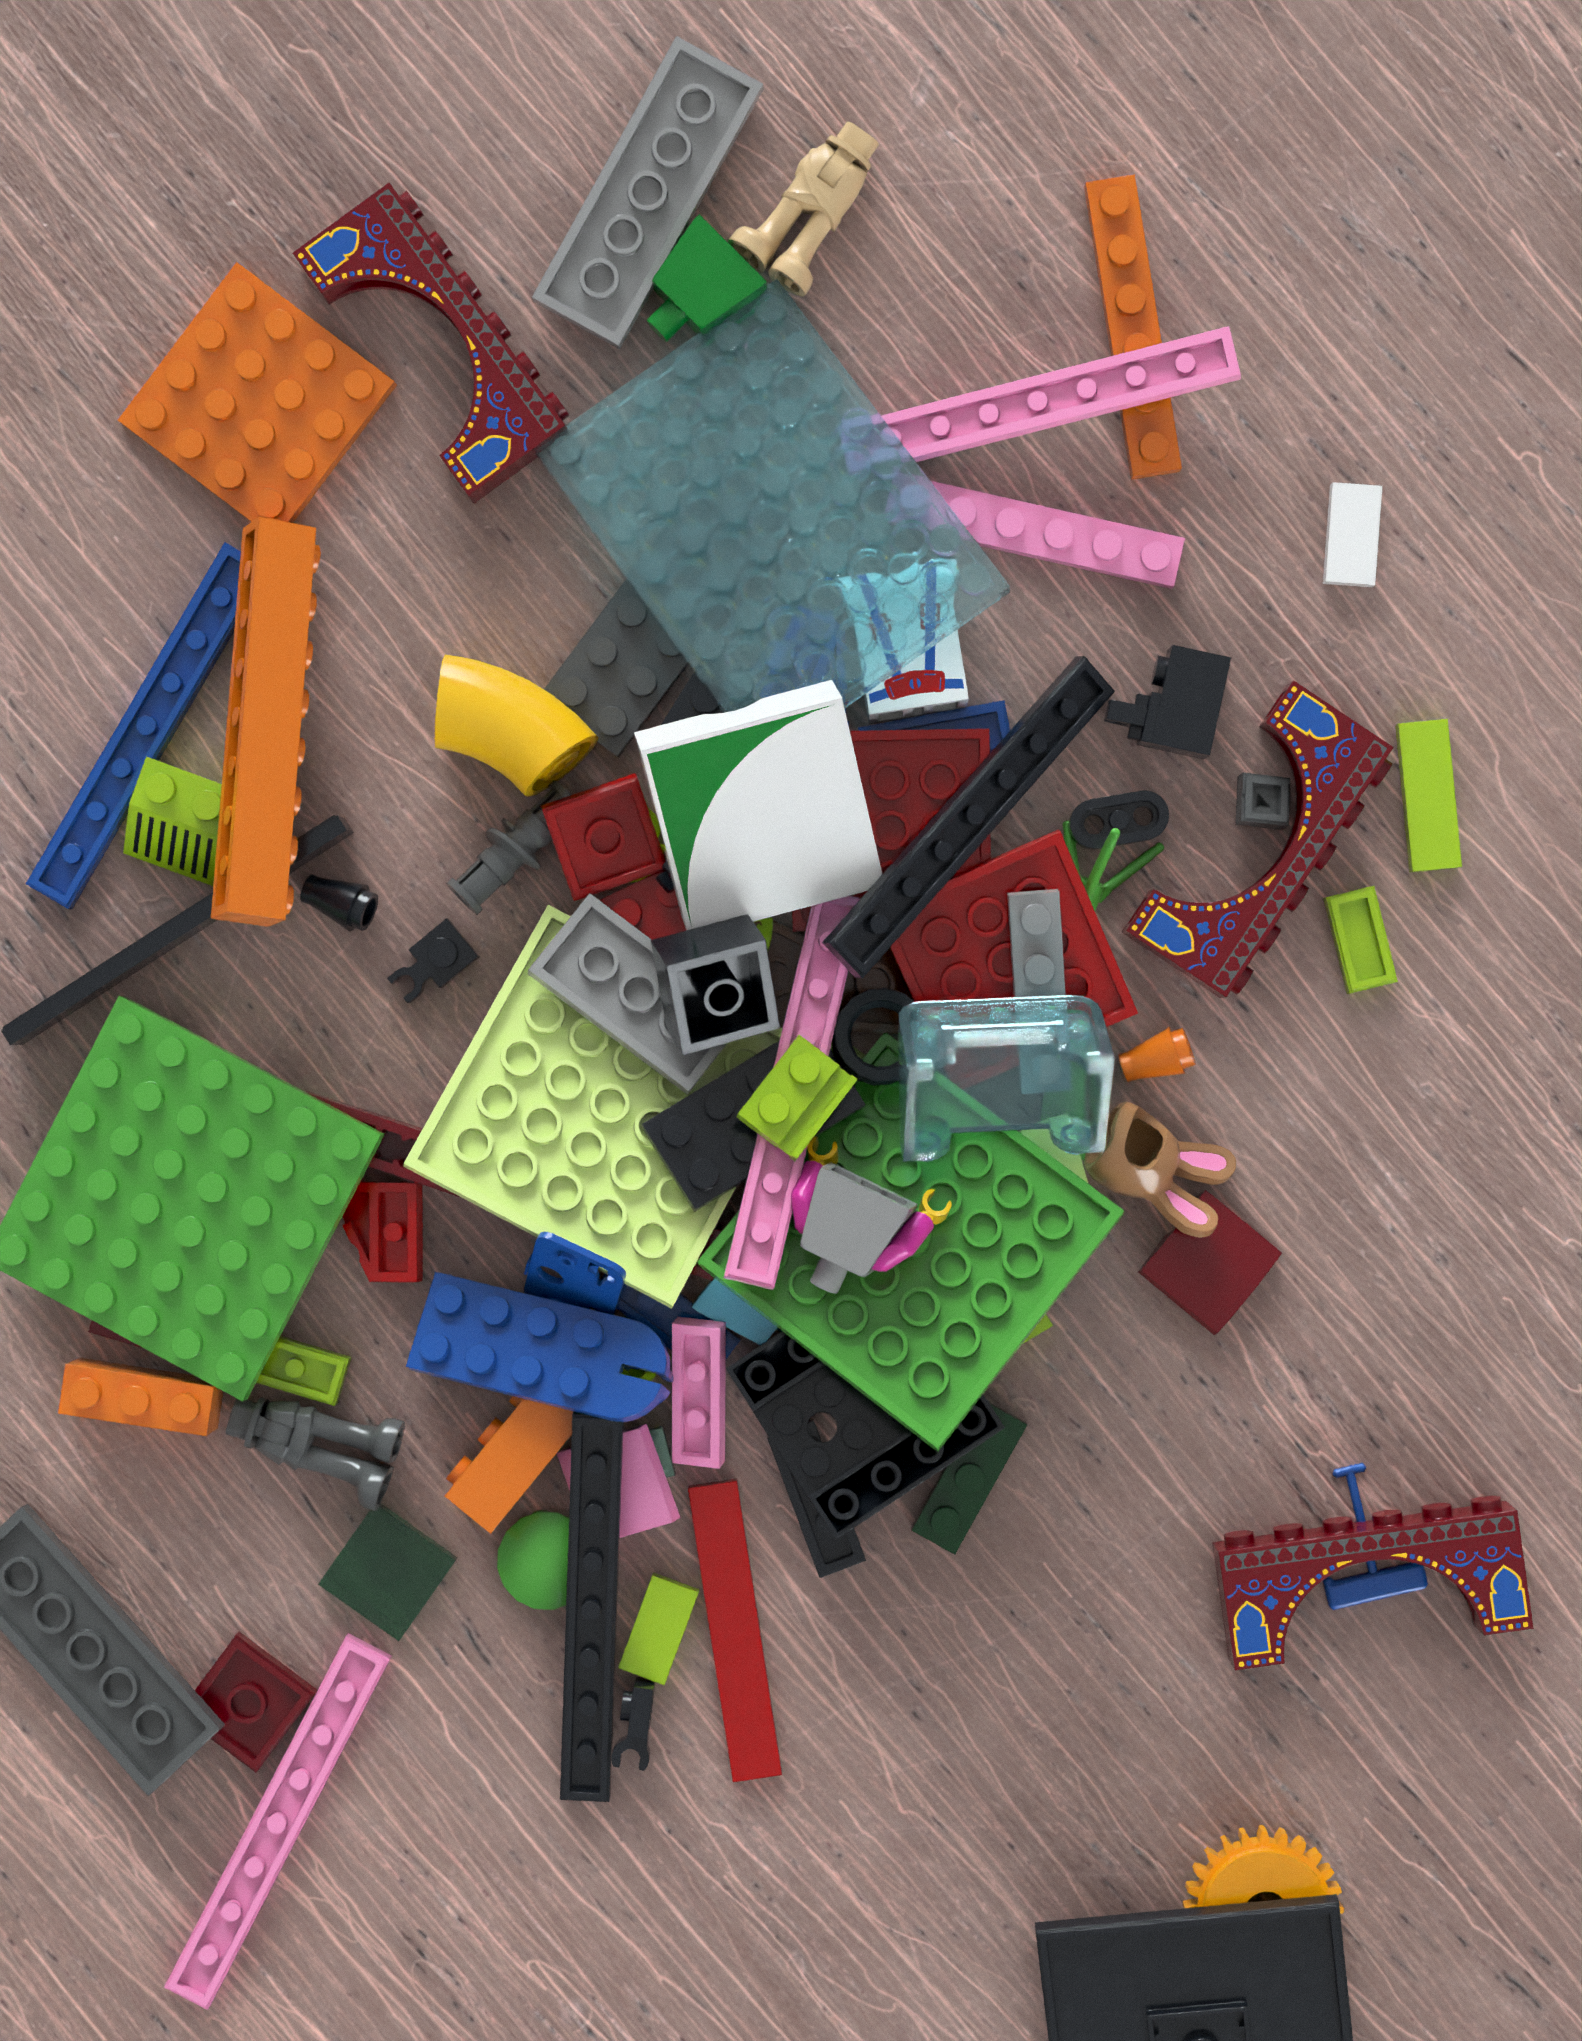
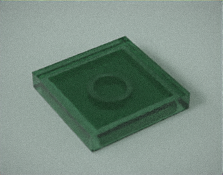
[318,1504,458,1641]

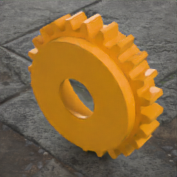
[1183,1825,1344,1914]

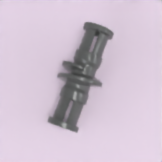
[446,780,571,915]

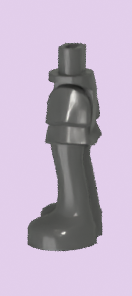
[226,1397,405,1511]

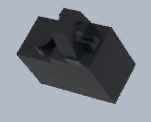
[1104,645,1231,760]

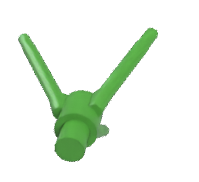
[1062,821,1164,911]

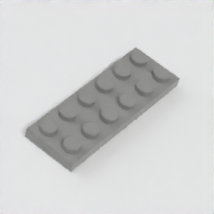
[532,36,764,349]

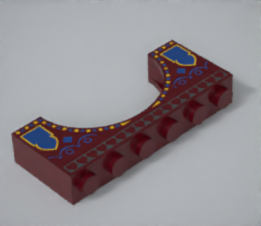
[292,183,570,504]
[1122,680,1394,998]
[1212,1496,1534,1670]

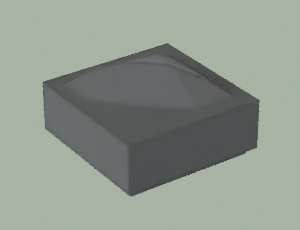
[1236,772,1290,830]

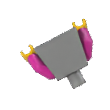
[791,1136,952,1294]

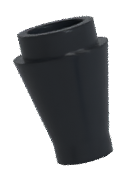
[300,874,378,931]

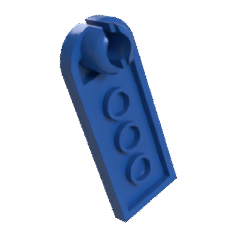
[406,1272,674,1422]

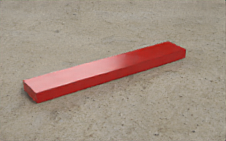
[688,1478,782,1782]

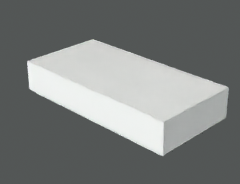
[1323,482,1382,587]

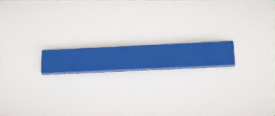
[26,542,241,909]

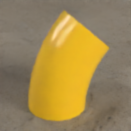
[434,654,599,797]

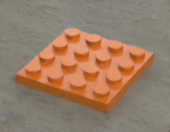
[118,262,397,523]

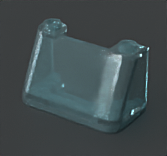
[898,995,1114,1162]

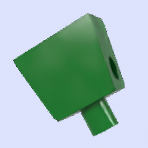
[646,214,767,342]

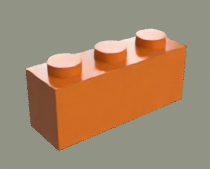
[58,1358,223,1436]
[445,1396,573,1534]

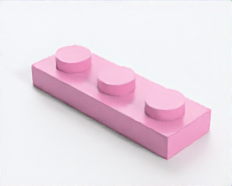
[672,1317,726,1469]

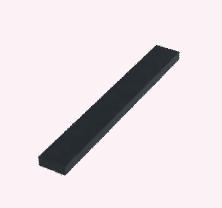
[822,656,1115,978]
[1,815,354,1045]
[560,1411,624,1802]

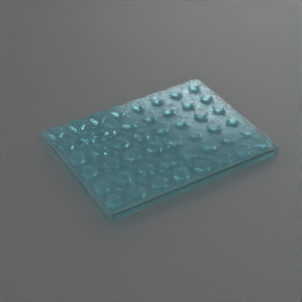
[535,279,1010,713]

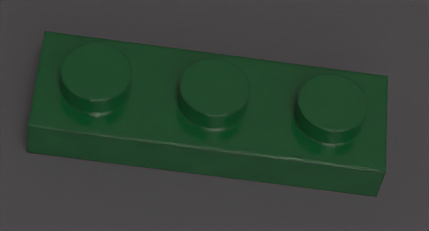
[911,1401,1027,1555]

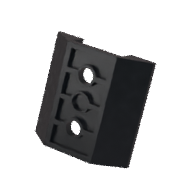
[726,1331,1005,1540]

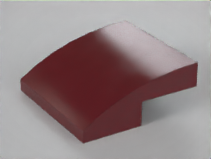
[1138,1190,1282,1335]

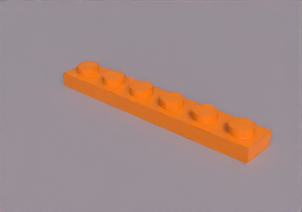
[1084,174,1182,480]

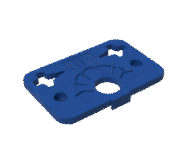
[524,1232,626,1315]

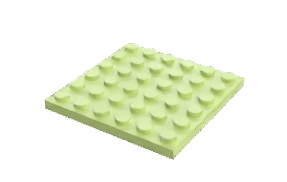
[404,905,782,1309]

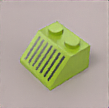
[123,756,222,886]

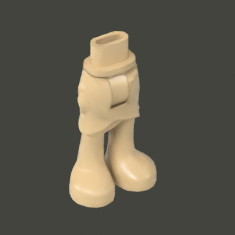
[728,121,879,297]

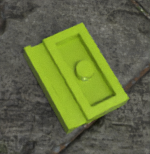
[736,1035,858,1162]

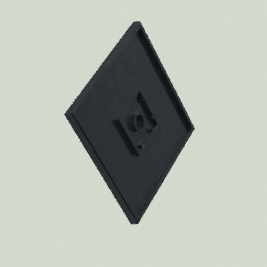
[1035,1894,1353,2041]

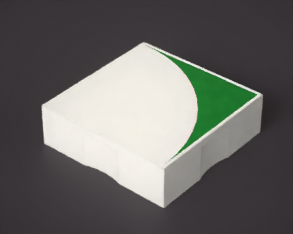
[634,680,882,931]

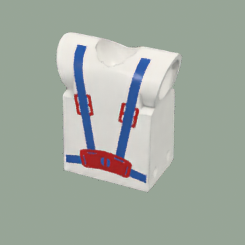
[834,560,969,724]

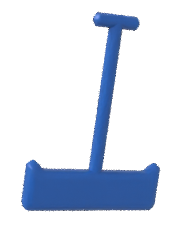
[1323,1463,1428,1610]

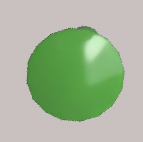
[497,1510,569,1610]

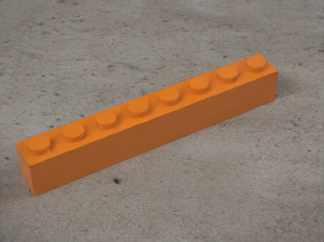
[211,516,321,927]

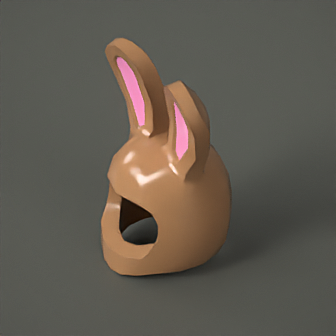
[1084,1101,1236,1238]

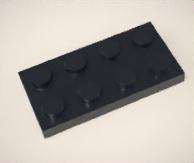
[641,1041,866,1212]

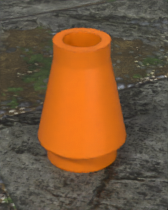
[1118,1027,1196,1082]

